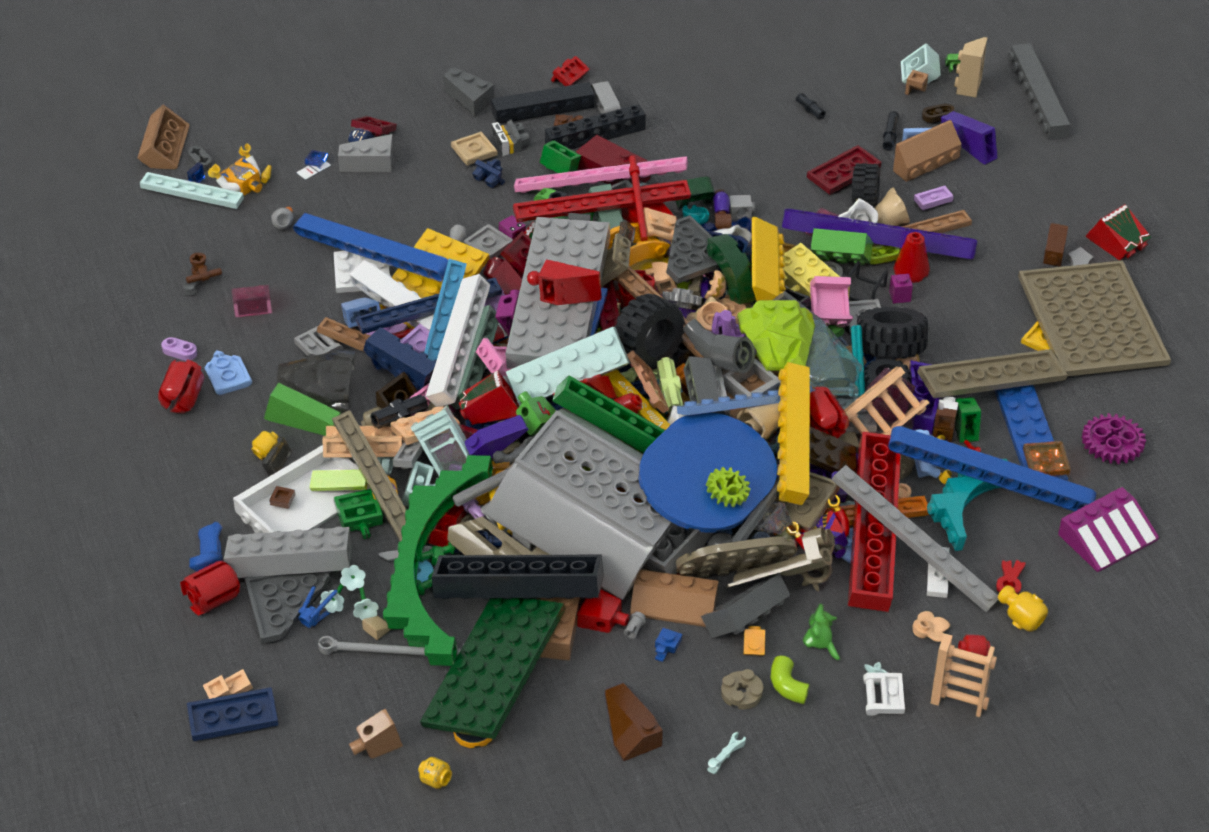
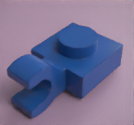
[655,628,682,662]

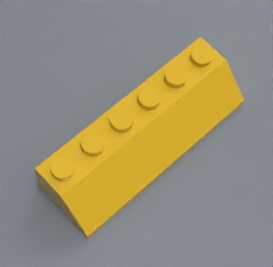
[752,217,786,301]

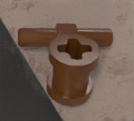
[186,252,222,284]

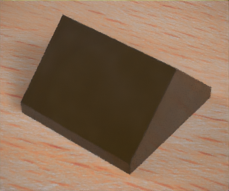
[376,371,417,409]

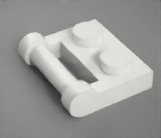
[863,673,905,716]

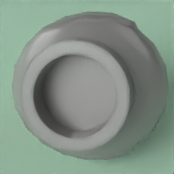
[271,207,294,230]

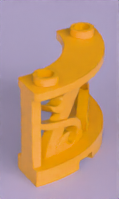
[608,223,670,280]

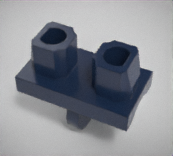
[472,159,505,189]

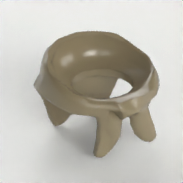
[801,565,833,591]

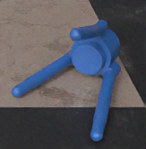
[298,586,338,628]

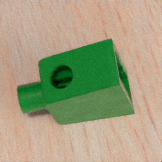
[955,398,981,443]

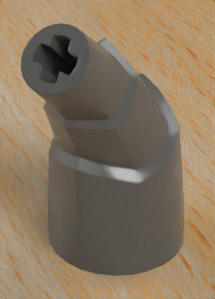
[683,319,755,374]

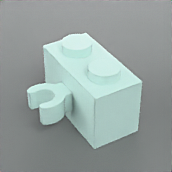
[402,461,435,507]

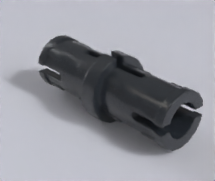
[796,93,826,120]

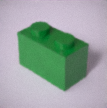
[539,141,581,173]

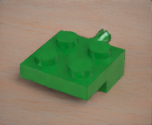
[334,489,383,539]

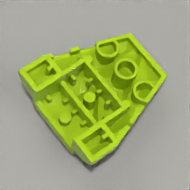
[737,300,815,371]

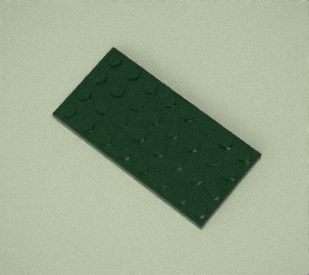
[420,598,566,739]

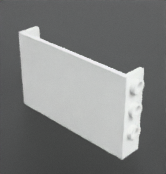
[233,445,370,533]

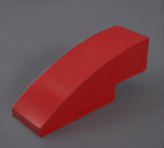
[429,505,467,547]

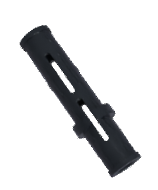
[882,111,899,150]

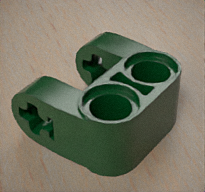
[676,176,715,208]

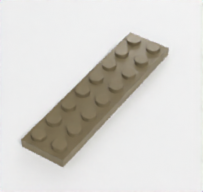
[917,349,1068,398]

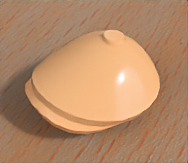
[697,301,727,332]

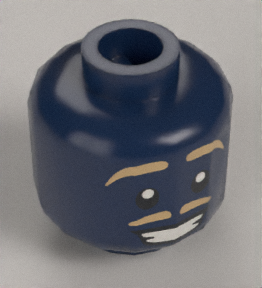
[348,128,374,143]

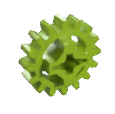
[706,467,751,507]

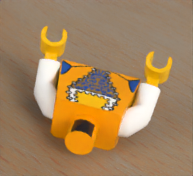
[208,143,262,196]

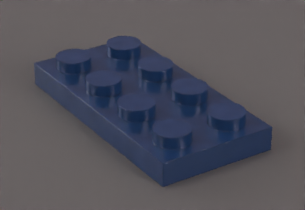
[187,687,278,741]

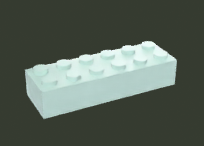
[506,327,630,406]

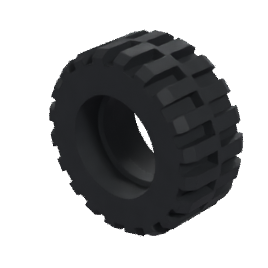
[614,294,685,370]
[857,306,928,359]

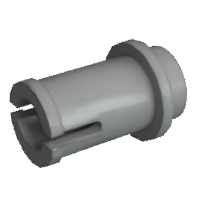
[624,612,646,639]

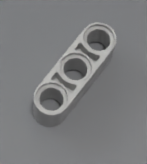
[591,81,621,114]

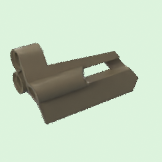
[726,527,835,588]

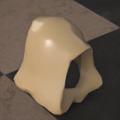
[875,187,910,226]

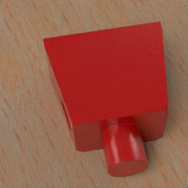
[577,590,630,633]

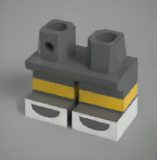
[492,120,530,156]

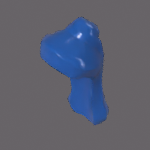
[189,522,223,571]

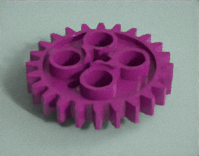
[1082,413,1146,464]

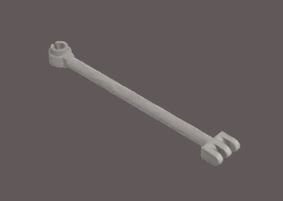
[318,636,464,656]

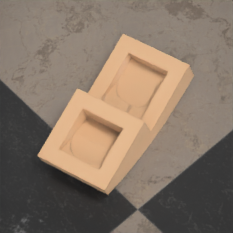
[203,669,253,699]

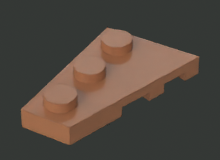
[627,351,669,413]

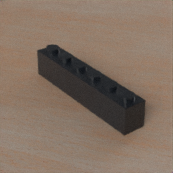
[491,82,594,124]

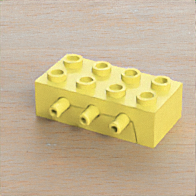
[782,243,850,300]

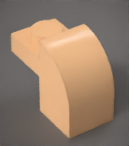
[645,262,677,295]

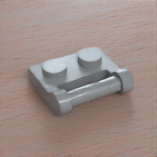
[294,326,343,364]

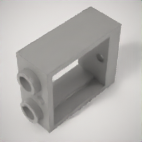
[723,358,781,408]

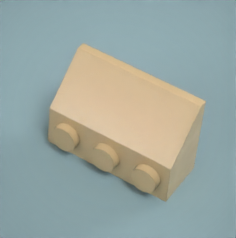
[954,37,988,97]

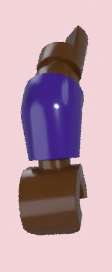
[713,189,731,229]

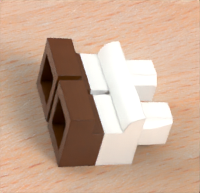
[933,396,958,443]

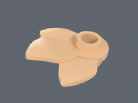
[912,611,950,642]

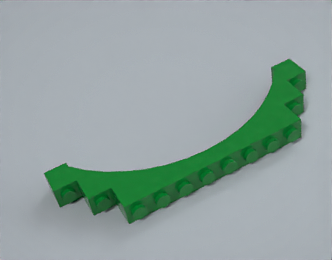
[383,455,494,666]

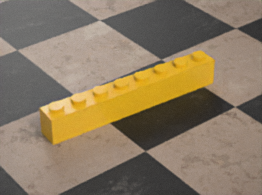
[777,362,810,505]

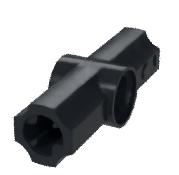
[370,394,428,429]

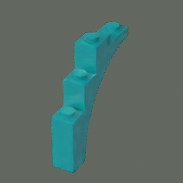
[927,459,1007,551]

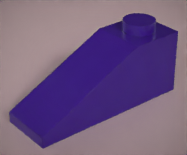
[464,415,529,459]

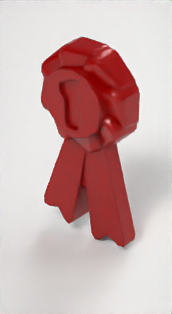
[996,560,1026,594]

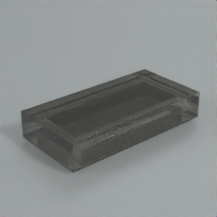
[262,437,292,476]

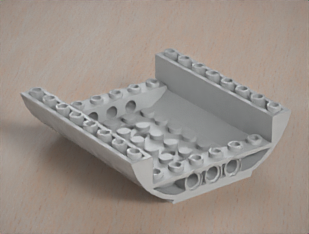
[485,408,675,600]

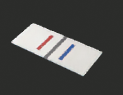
[296,158,331,179]

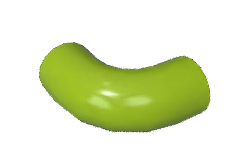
[770,656,810,704]

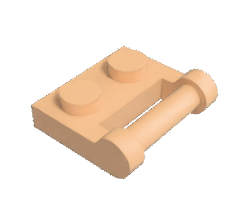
[644,208,676,243]

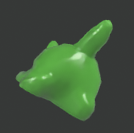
[803,604,840,660]

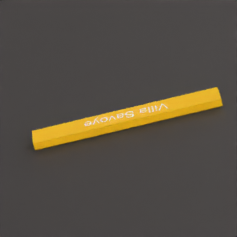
[602,369,670,430]

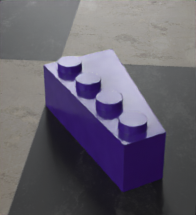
[909,360,942,435]

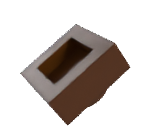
[269,486,296,509]

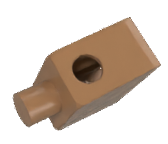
[349,709,403,759]

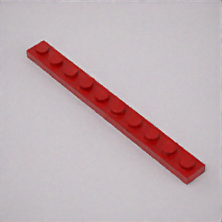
[513,180,691,223]

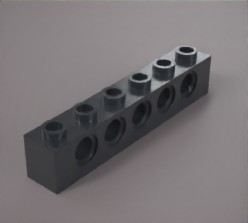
[545,104,646,150]

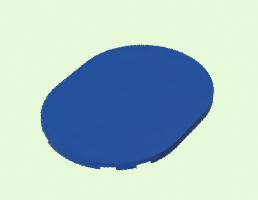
[638,412,777,533]

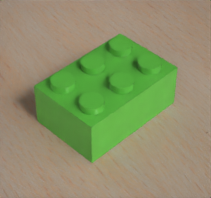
[811,228,873,265]

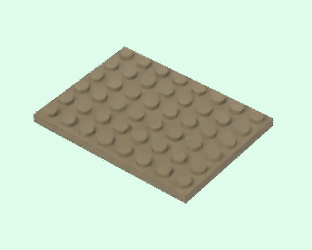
[1018,260,1171,376]

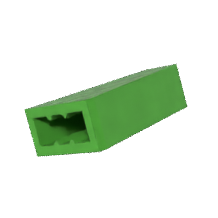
[264,383,341,436]

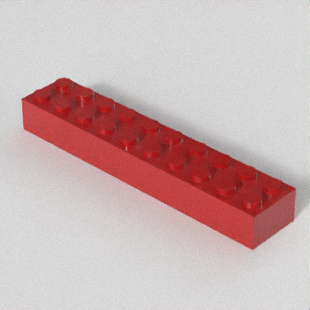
[848,431,901,612]

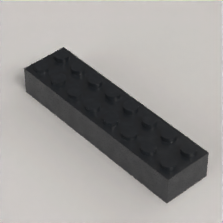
[431,554,604,599]

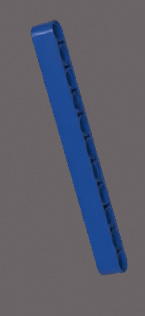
[293,213,448,281]
[888,426,1096,511]

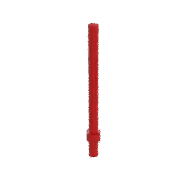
[629,155,648,241]

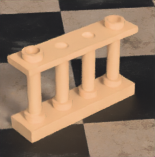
[844,367,929,435]
[323,426,402,457]
[930,634,997,717]

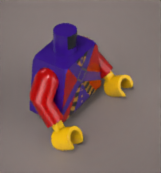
[786,495,850,558]

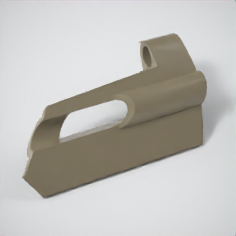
[448,517,549,555]

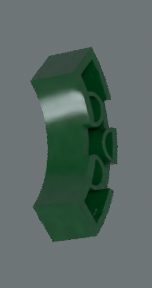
[707,234,756,305]

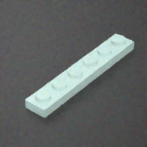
[140,172,244,209]

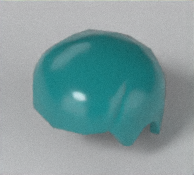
[682,205,710,225]

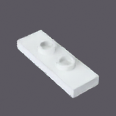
[927,547,950,598]

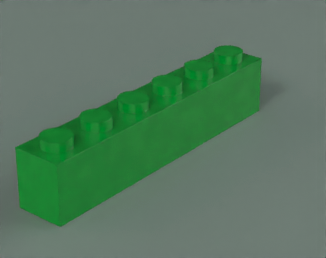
[553,375,665,453]

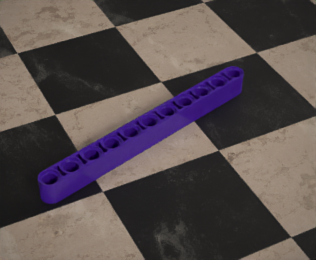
[782,209,978,259]

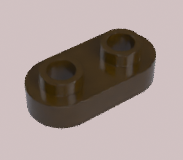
[922,103,955,123]

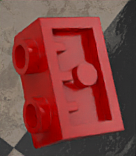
[551,56,590,86]

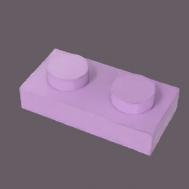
[914,186,954,210]

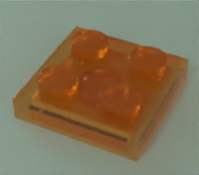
[1023,441,1071,476]

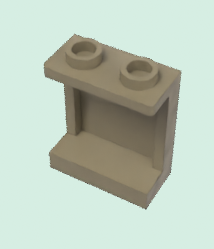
[601,233,631,287]

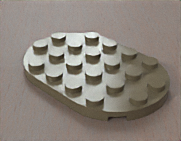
[675,537,797,579]

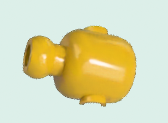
[997,585,1048,632]

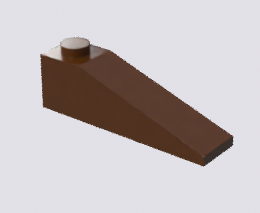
[605,683,663,761]

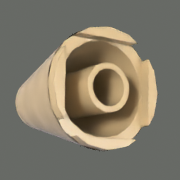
[736,403,780,441]

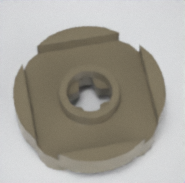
[721,669,764,709]

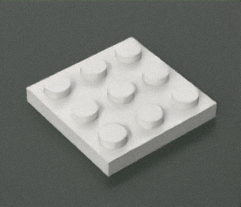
[334,251,390,293]

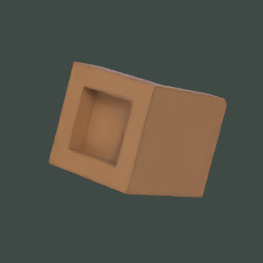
[905,70,928,95]

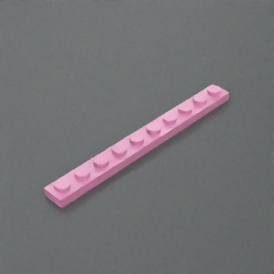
[514,156,688,193]

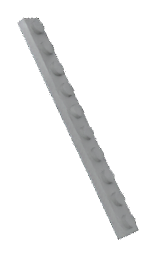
[832,465,998,613]

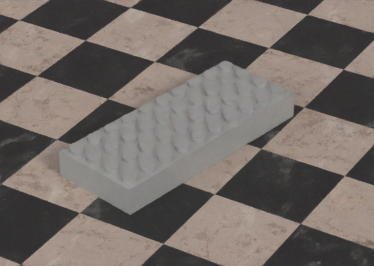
[505,217,610,369]

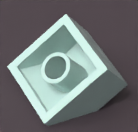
[901,43,941,84]

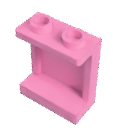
[810,276,853,327]
[476,338,511,376]

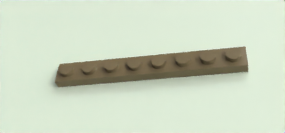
[332,410,406,541]

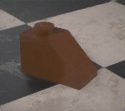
[1043,223,1069,267]

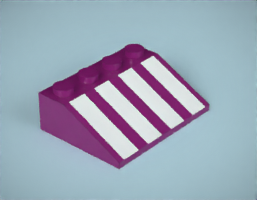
[1058,487,1159,572]

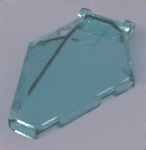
[806,318,863,397]

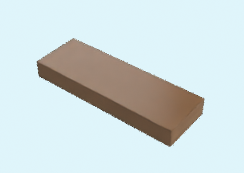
[317,317,370,352]

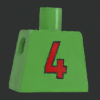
[516,391,556,436]

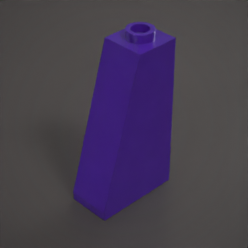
[941,111,998,165]

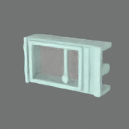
[410,405,470,476]

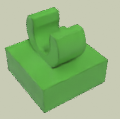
[945,54,961,72]

